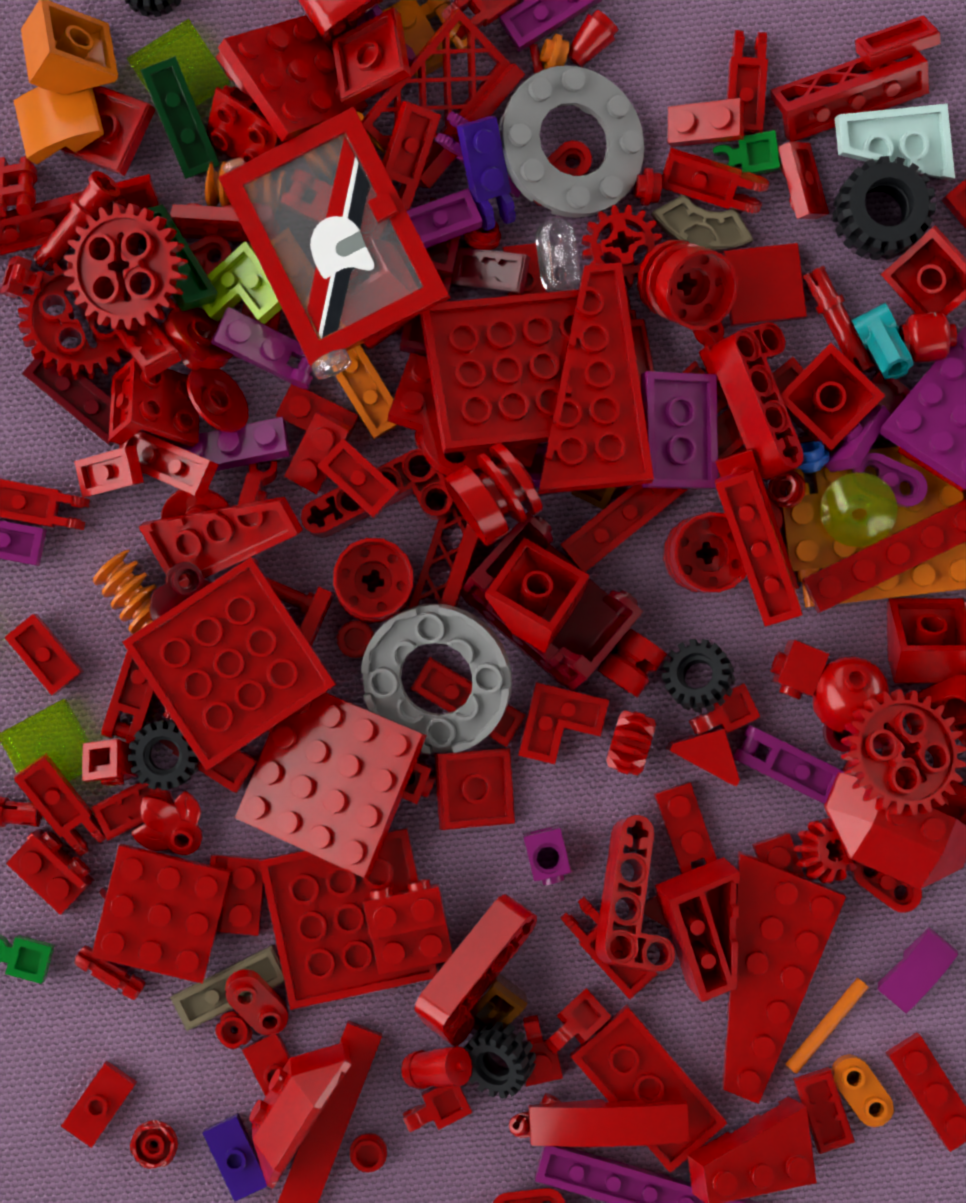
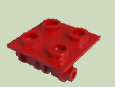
[206,85,279,179]

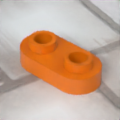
[831,1054,894,1127]

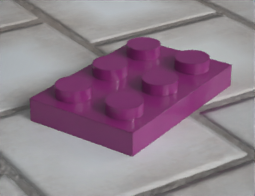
[641,371,718,490]

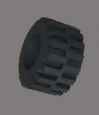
[832,156,936,260]

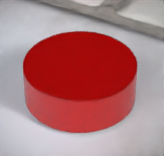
[337,621,374,658]

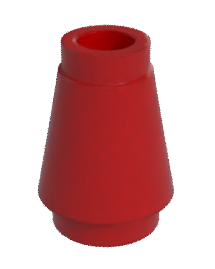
[567,10,619,67]

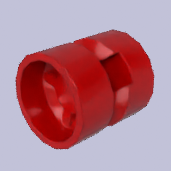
[597,628,668,698]

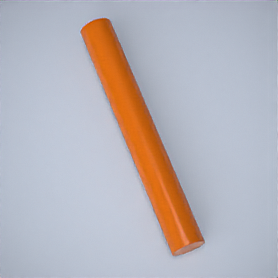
[785,977,869,1074]

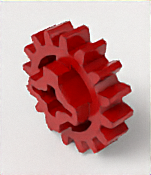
[581,205,663,288]

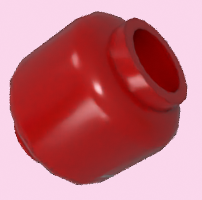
[899,312,957,363]

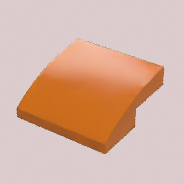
[13,87,104,165]

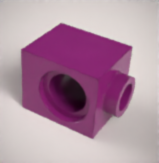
[523,825,571,885]

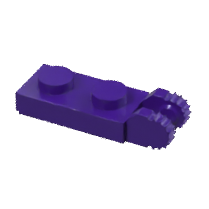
[457,116,516,231]

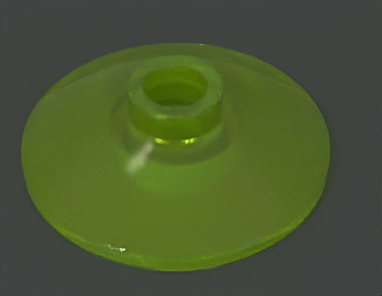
[820,472,898,547]

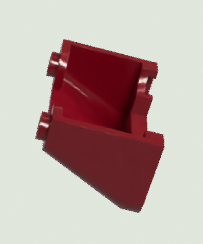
[460,512,644,690]

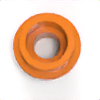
[540,33,570,70]

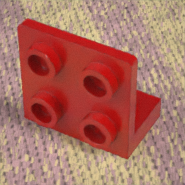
[108,358,199,447]

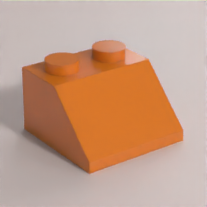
[21,0,119,95]

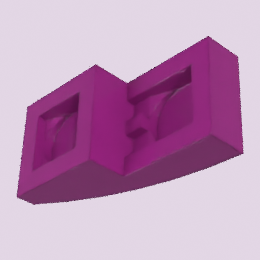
[877,927,958,1014]

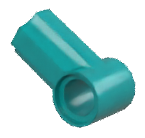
[851,303,914,379]

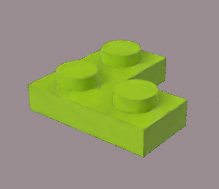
[202,241,282,324]

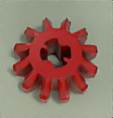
[606,710,656,776]
[793,818,857,883]

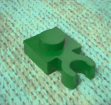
[713,130,781,175]
[0,935,55,984]

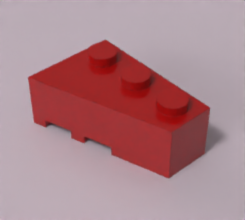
[654,857,740,1002]
[687,1096,817,1203]

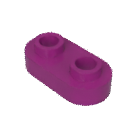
[851,453,927,507]

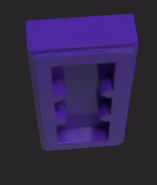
[202,1113,267,1202]

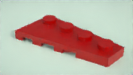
[138,496,303,588]

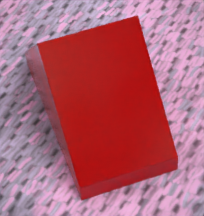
[666,727,740,787]

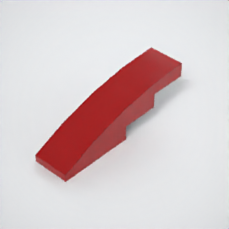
[528,1099,690,1147]

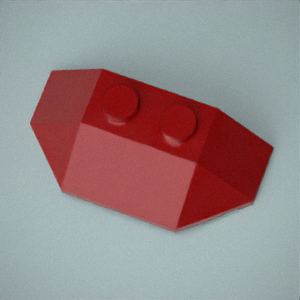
[824,772,966,889]
[249,1043,351,1189]

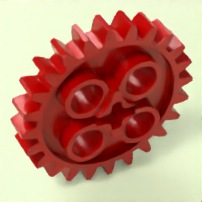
[64,203,188,331]
[18,261,132,380]
[840,689,966,817]

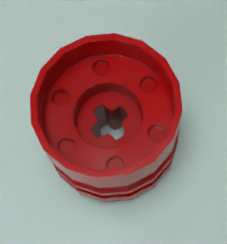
[637,240,738,330]
[443,442,543,546]
[663,512,747,593]
[333,538,413,623]

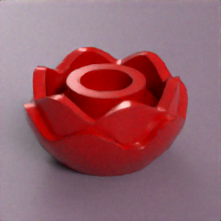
[130,1120,178,1169]

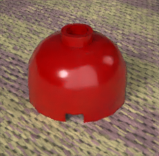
[812,656,890,733]

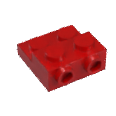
[363,879,453,975]

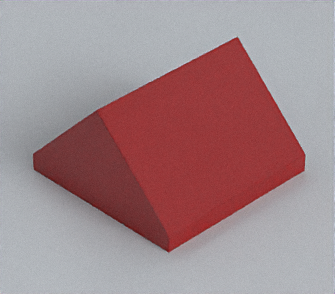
[881,225,966,316]
[780,343,886,451]

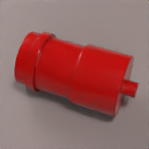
[401,1046,472,1089]

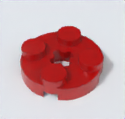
[160,303,234,371]

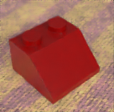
[485,538,590,653]
[887,598,966,683]

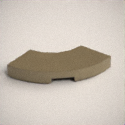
[651,195,754,252]

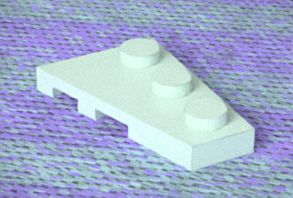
[834,103,955,181]

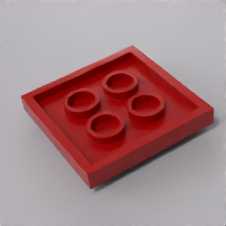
[218,15,368,142]
[91,844,232,984]

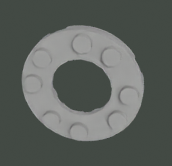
[499,66,644,218]
[361,604,512,754]

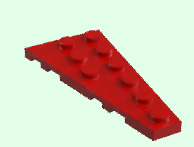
[537,262,654,494]
[722,851,846,1104]

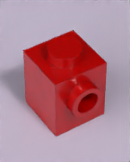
[770,640,830,700]

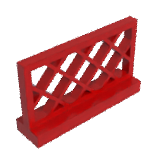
[361,9,525,189]

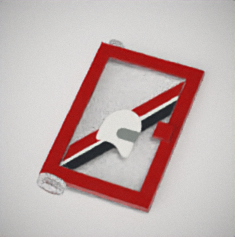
[218,106,450,379]

